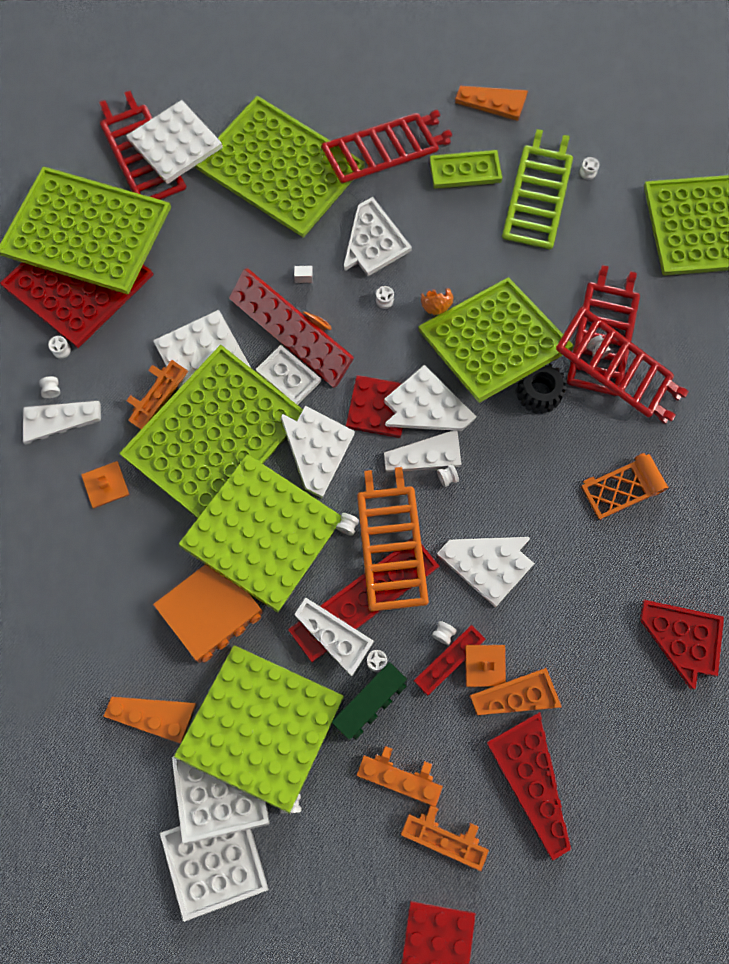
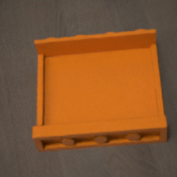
[153,564,263,664]

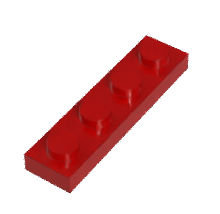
[414,625,486,696]

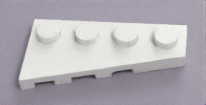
[23,401,101,445]
[384,431,462,473]
[294,598,374,677]

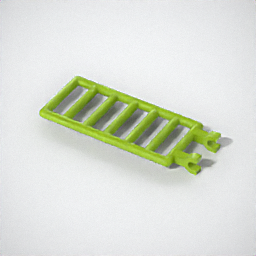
[502,129,573,249]

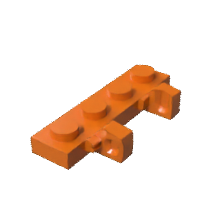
[126,360,188,429]
[357,746,443,807]
[401,805,489,871]

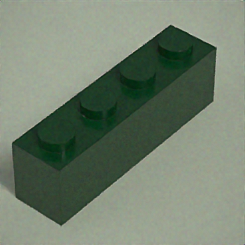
[332,662,407,741]

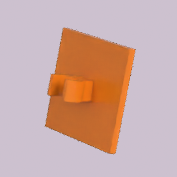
[81,461,130,509]
[465,645,506,687]

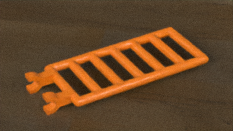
[357,467,429,611]

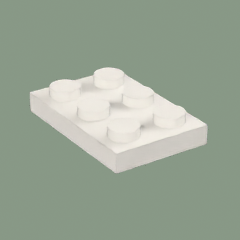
[255,345,321,405]

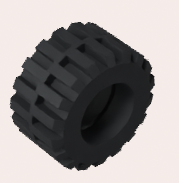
[516,363,567,414]

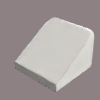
[294,266,313,283]

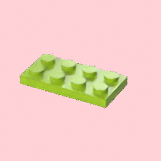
[429,150,502,189]

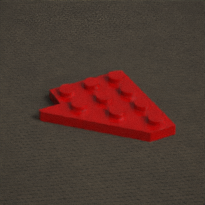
[640,600,724,690]

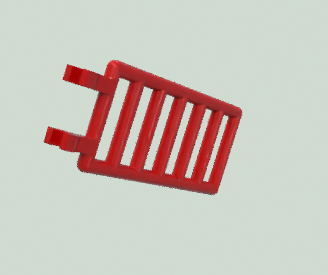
[99,90,186,200]
[321,109,452,183]
[566,265,640,396]
[556,307,689,424]

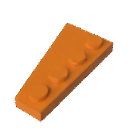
[455,86,528,121]
[470,668,562,715]
[103,697,197,744]

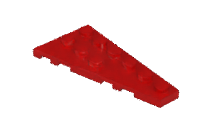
[486,712,571,860]

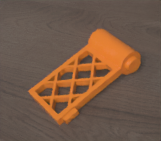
[581,453,669,520]

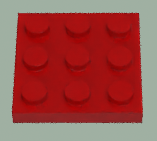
[346,375,403,438]
[401,901,476,964]

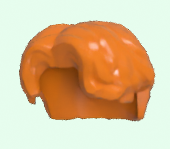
[421,288,454,315]

